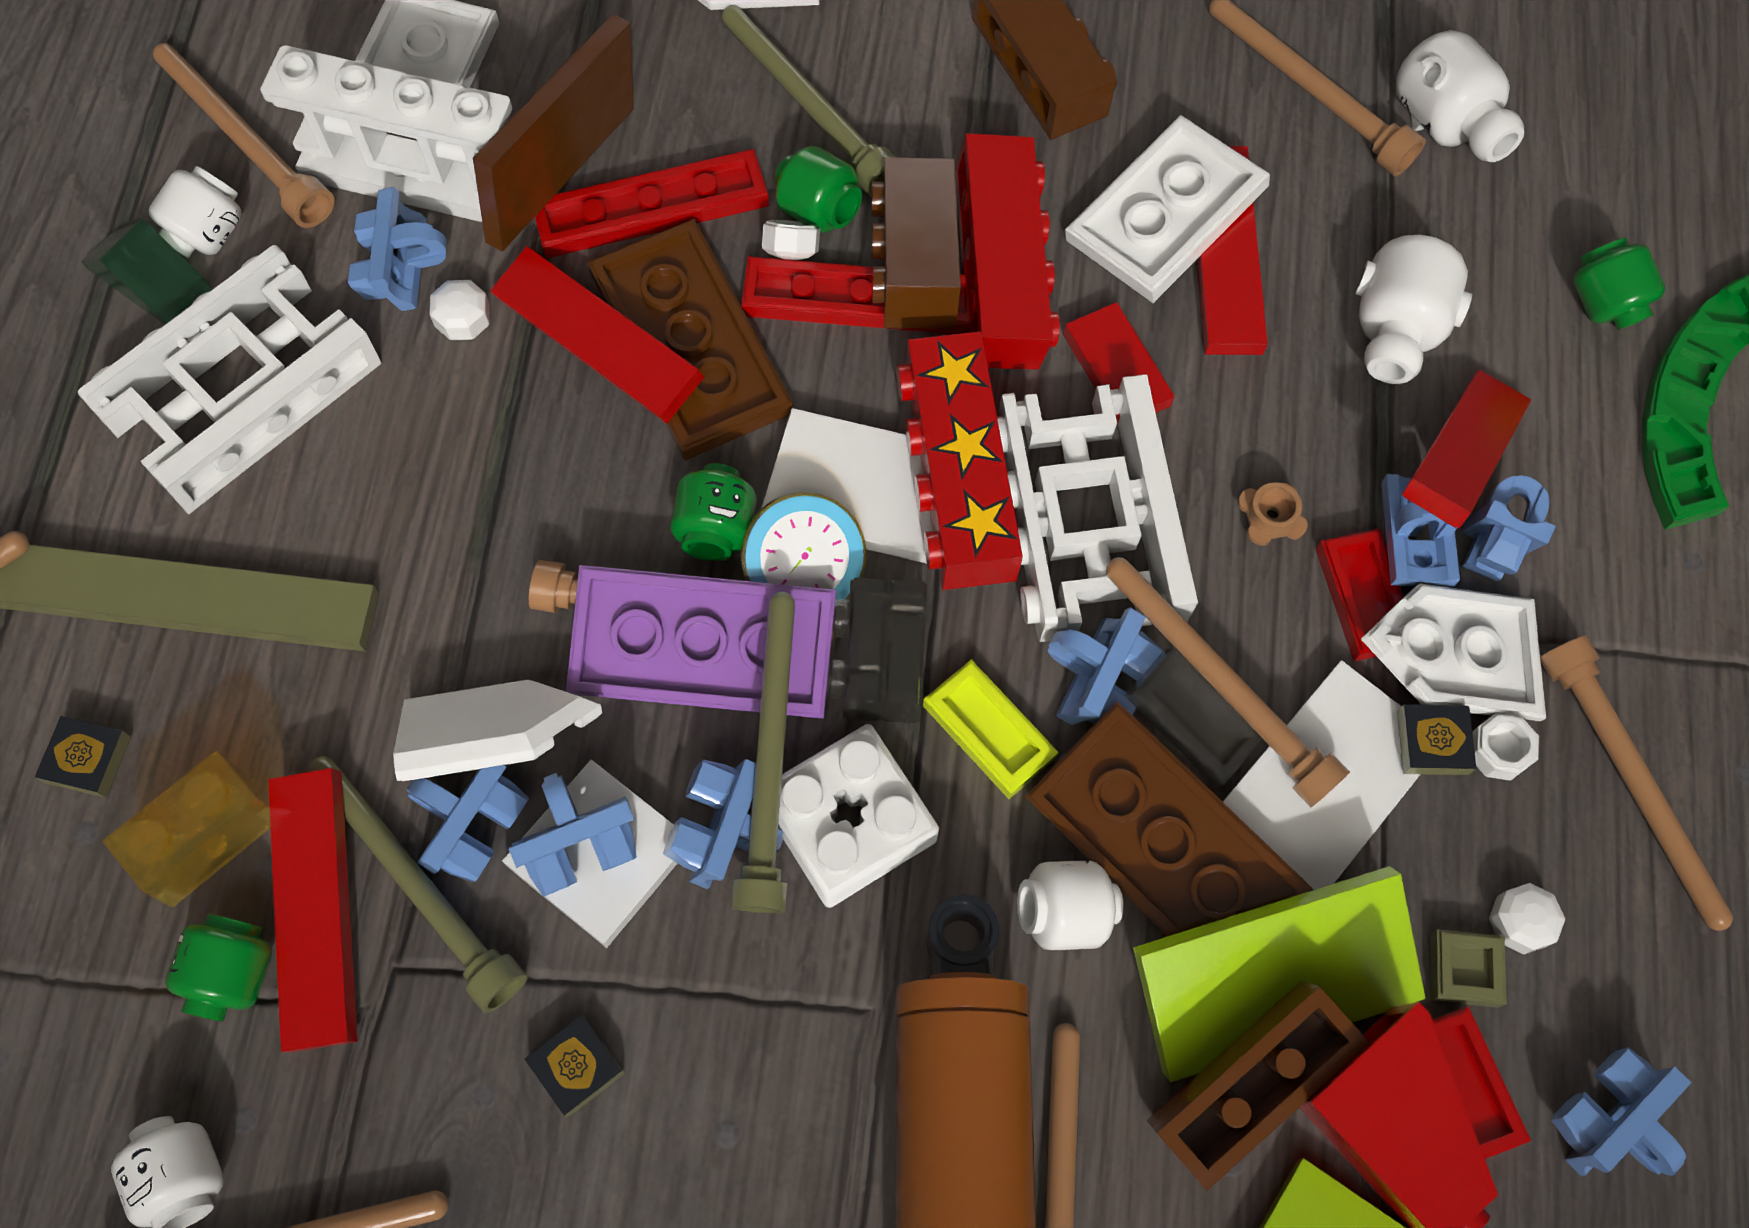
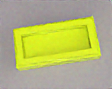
[923,659,1059,799]

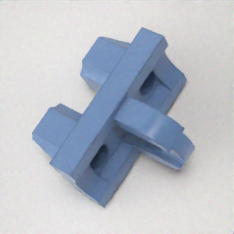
[348,187,447,311]
[1381,474,1460,589]
[1460,475,1556,581]
[1048,607,1163,725]
[663,759,783,889]
[406,765,529,882]
[509,773,637,897]
[1551,1047,1692,1176]

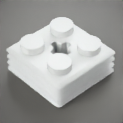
[778,724,939,908]

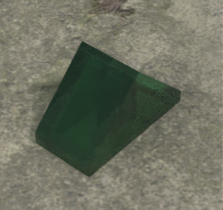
[81,218,211,325]

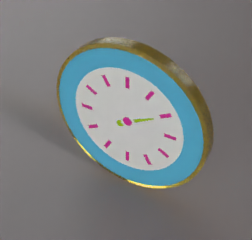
[741,492,866,609]

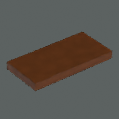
[473,14,634,252]
[587,219,793,461]
[1025,702,1314,937]

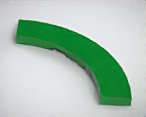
[1642,274,1749,530]

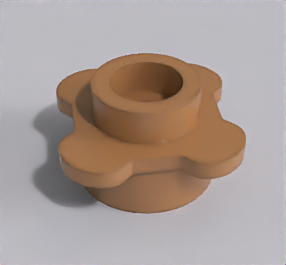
[1238,482,1308,546]

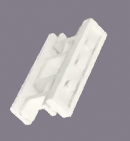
[260,45,512,222]
[78,245,382,515]
[997,374,1198,642]

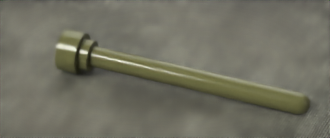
[722,5,896,197]
[730,592,795,913]
[309,756,528,1013]

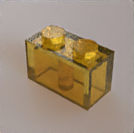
[102,750,270,908]

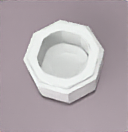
[762,220,820,260]
[430,280,490,340]
[1472,713,1539,781]
[1489,883,1565,954]

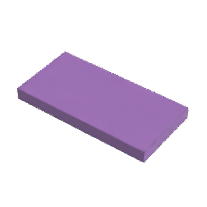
[566,565,836,719]

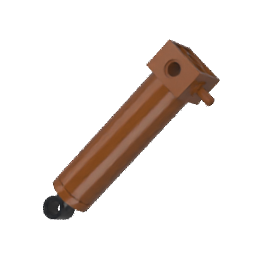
[896,894,1036,1228]

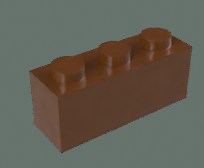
[972,0,1117,140]
[871,157,961,329]
[1147,981,1370,1191]

